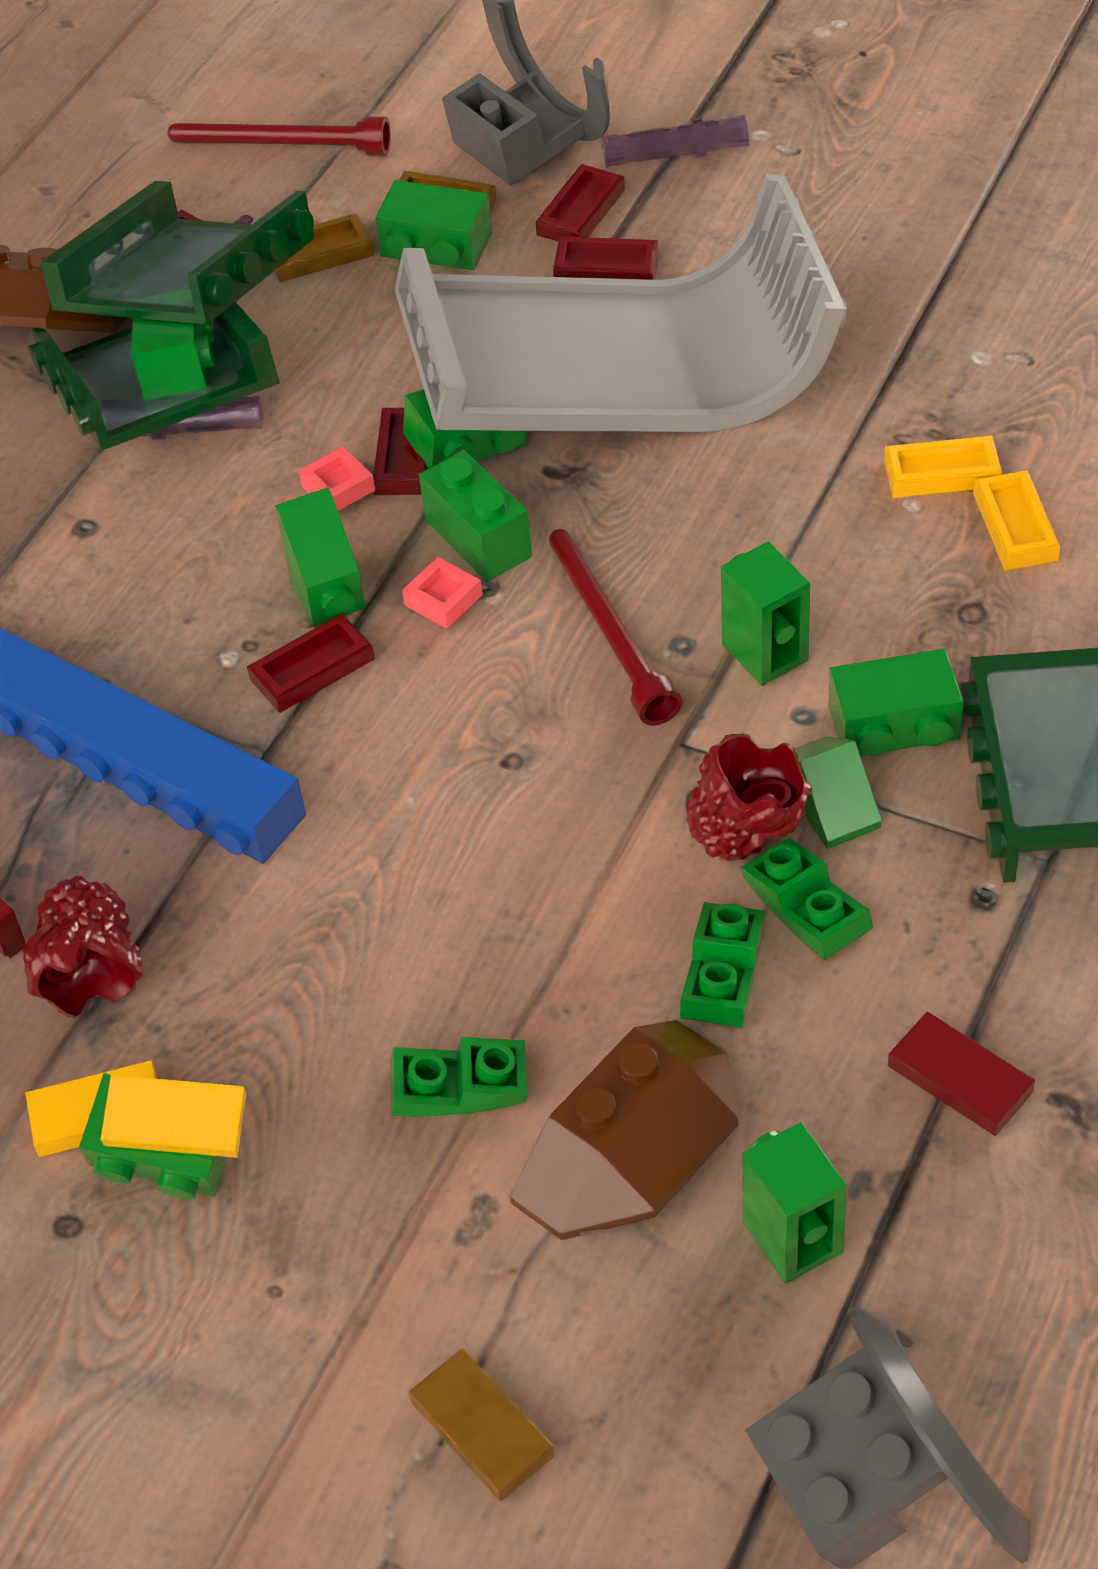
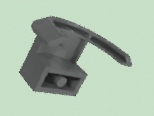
[442,0,610,186]
[745,1306,1030,1569]

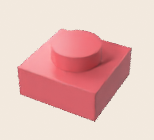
[298,446,375,511]
[402,557,483,629]

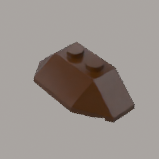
[0,245,128,333]
[510,1020,738,1240]

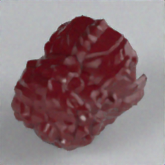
[686,733,813,861]
[23,876,143,1018]

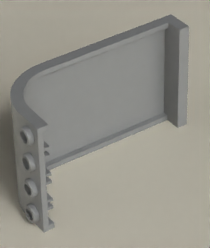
[394,174,847,432]

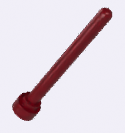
[167,116,391,156]
[549,529,683,726]

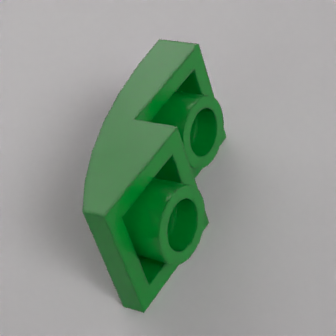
[741,837,873,960]
[680,902,765,1028]
[390,1037,528,1117]

